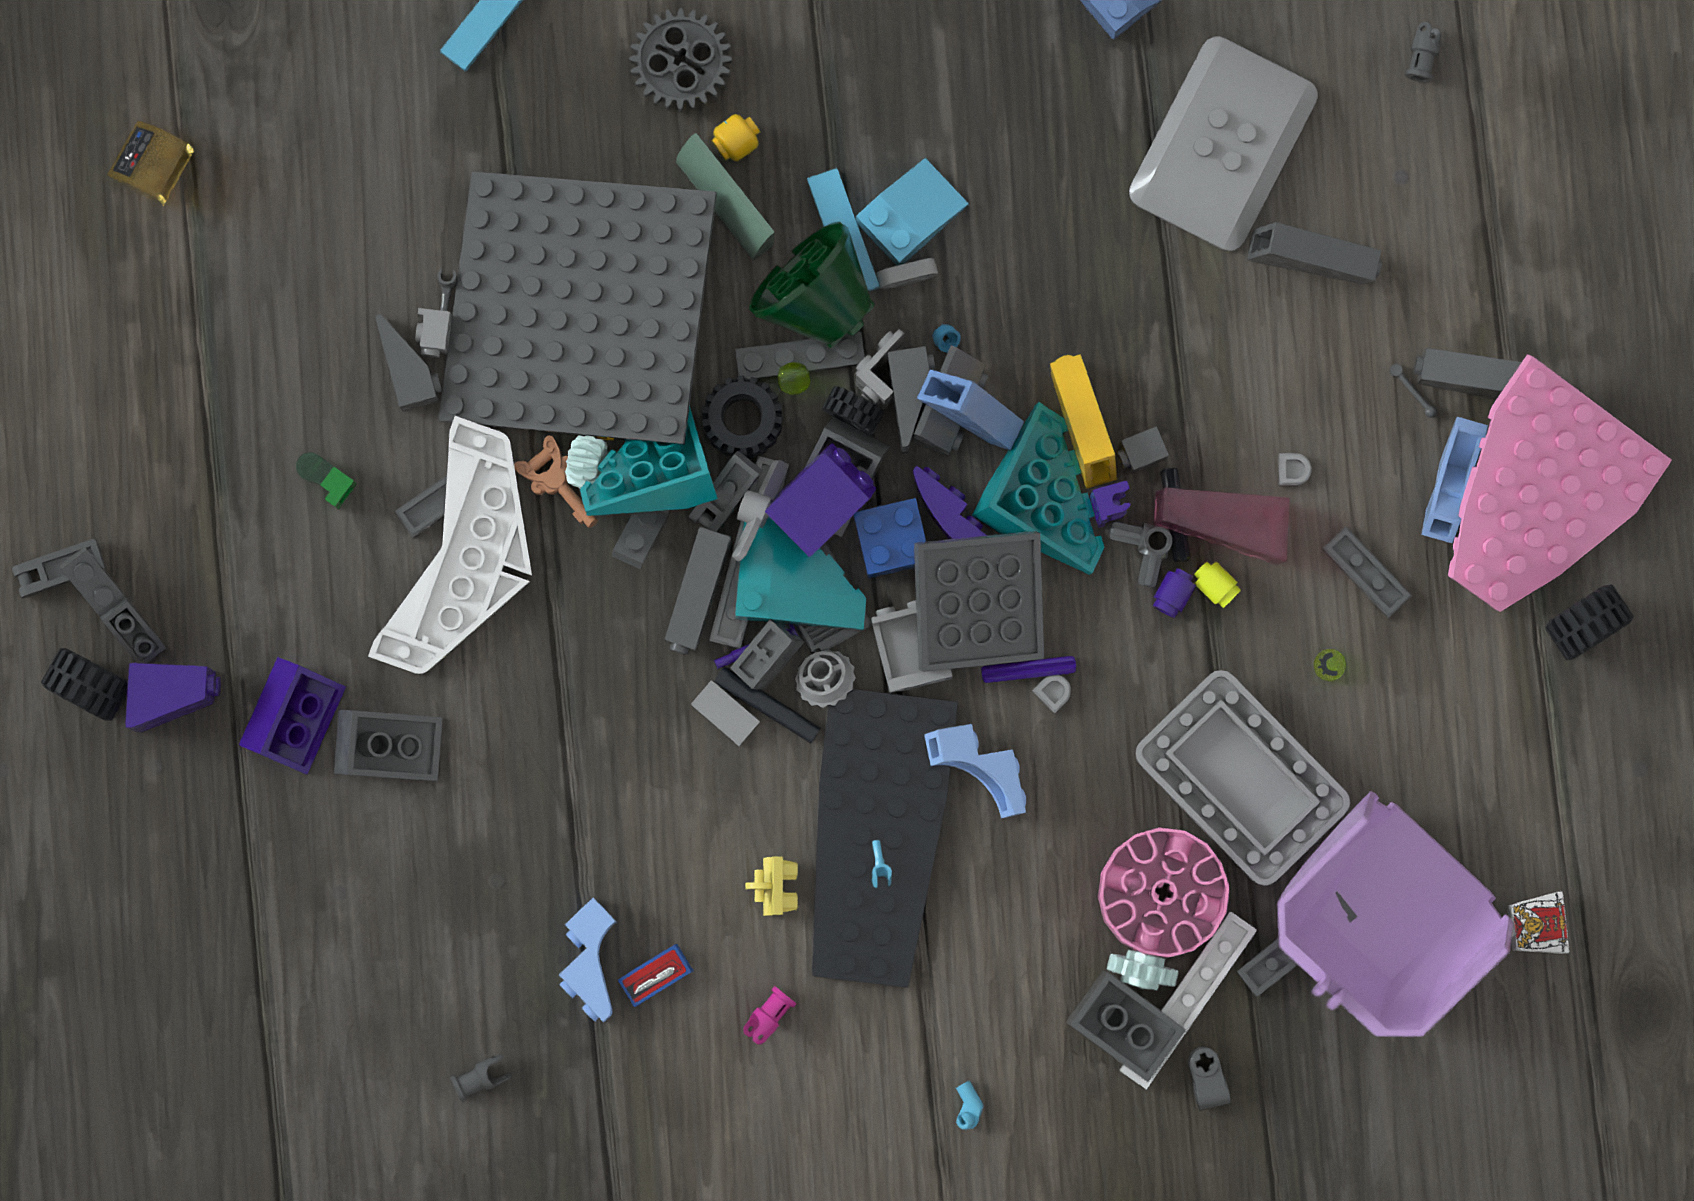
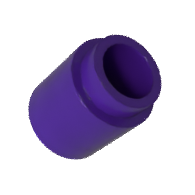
[1153,568,1196,618]

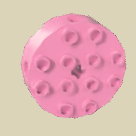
[1098,828,1229,958]

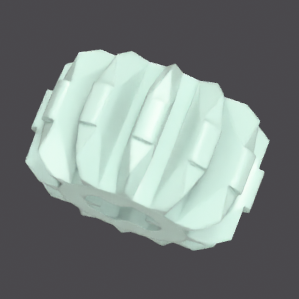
[565,435,609,489]

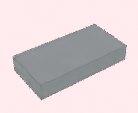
[691,680,760,746]

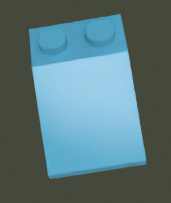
[856,158,969,266]

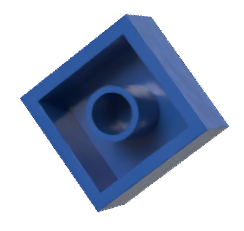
[853,498,926,579]

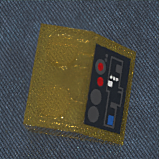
[107,120,194,205]

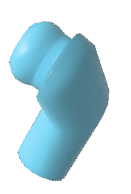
[956,1080,983,1130]

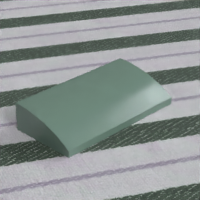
[676,133,775,261]

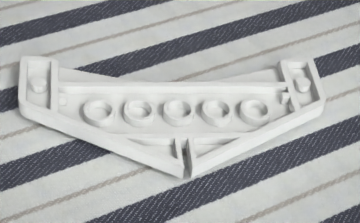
[368,416,532,674]

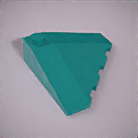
[972,402,1104,575]
[580,406,718,516]
[735,494,866,630]

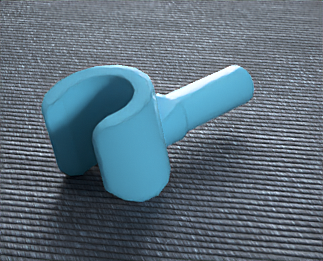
[872,840,892,888]

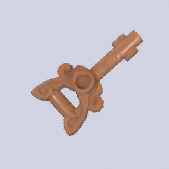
[514,435,598,528]

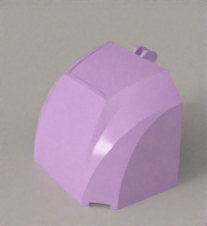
[1278,791,1513,1036]

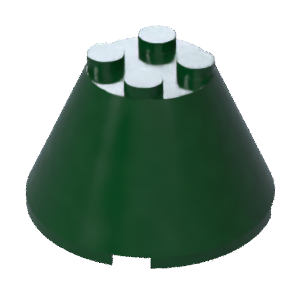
[749,222,875,348]

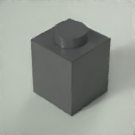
[1117,426,1169,474]

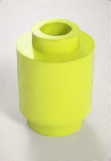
[1194,561,1241,608]

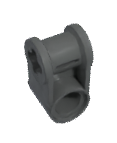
[1188,1046,1231,1111]

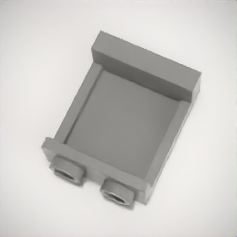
[871,600,953,694]

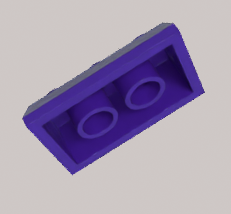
[239,657,346,775]

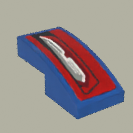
[618,944,693,1007]

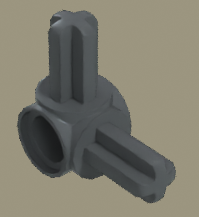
[1109,521,1172,587]

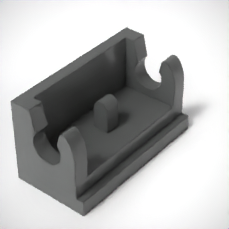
[730,619,805,690]

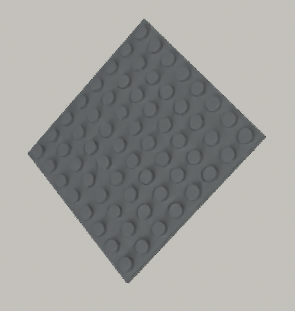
[438,172,717,445]

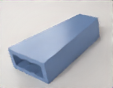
[917,370,1024,450]

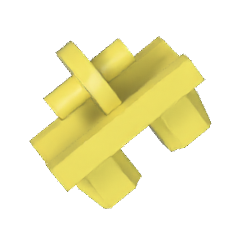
[745,856,798,916]

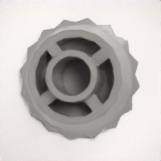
[795,649,856,708]

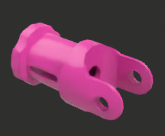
[743,986,797,1044]

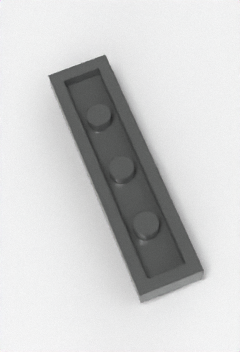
[735,332,865,380]
[1236,892,1357,997]

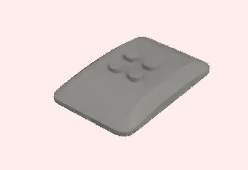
[1129,37,1318,251]
[1135,670,1350,886]

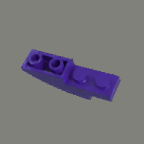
[912,466,987,539]

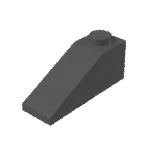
[375,314,442,411]

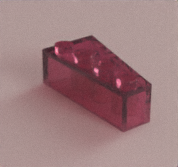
[1154,488,1290,565]

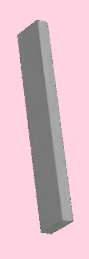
[709,456,789,649]

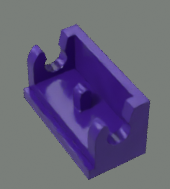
[1090,480,1130,528]

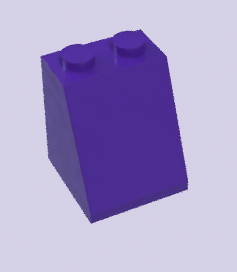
[765,443,877,557]
[125,663,221,732]

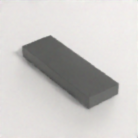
[1322,526,1412,618]

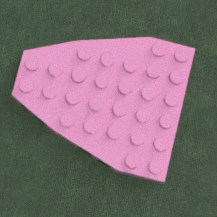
[1448,354,1672,612]

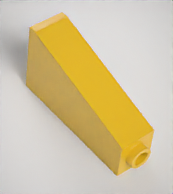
[1050,354,1117,489]

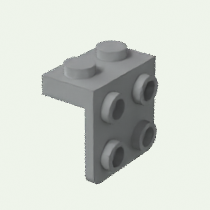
[855,329,904,410]

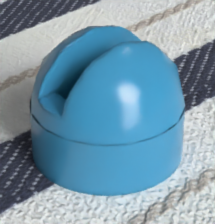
[932,324,961,352]

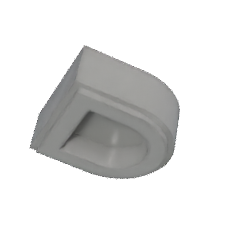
[1278,453,1312,486]
[1032,675,1071,714]

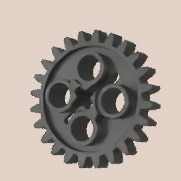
[629,8,732,112]

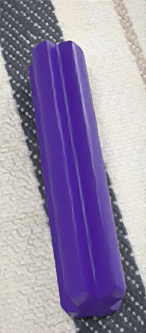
[981,656,1076,683]

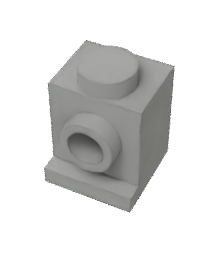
[415,308,452,358]

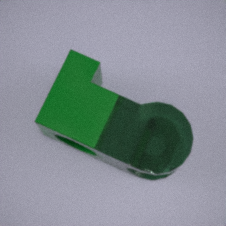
[296,452,357,510]

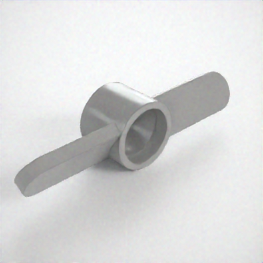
[732,460,786,562]

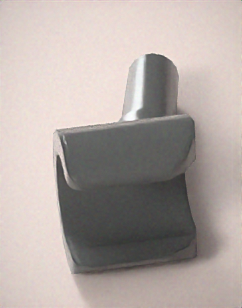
[437,269,457,311]

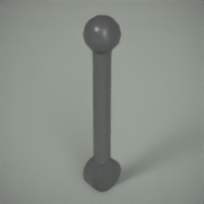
[1389,364,1437,418]

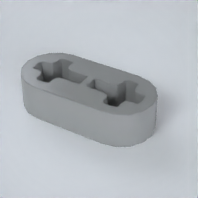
[876,258,938,289]

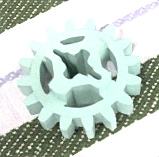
[1107,950,1179,990]

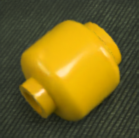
[711,114,760,161]

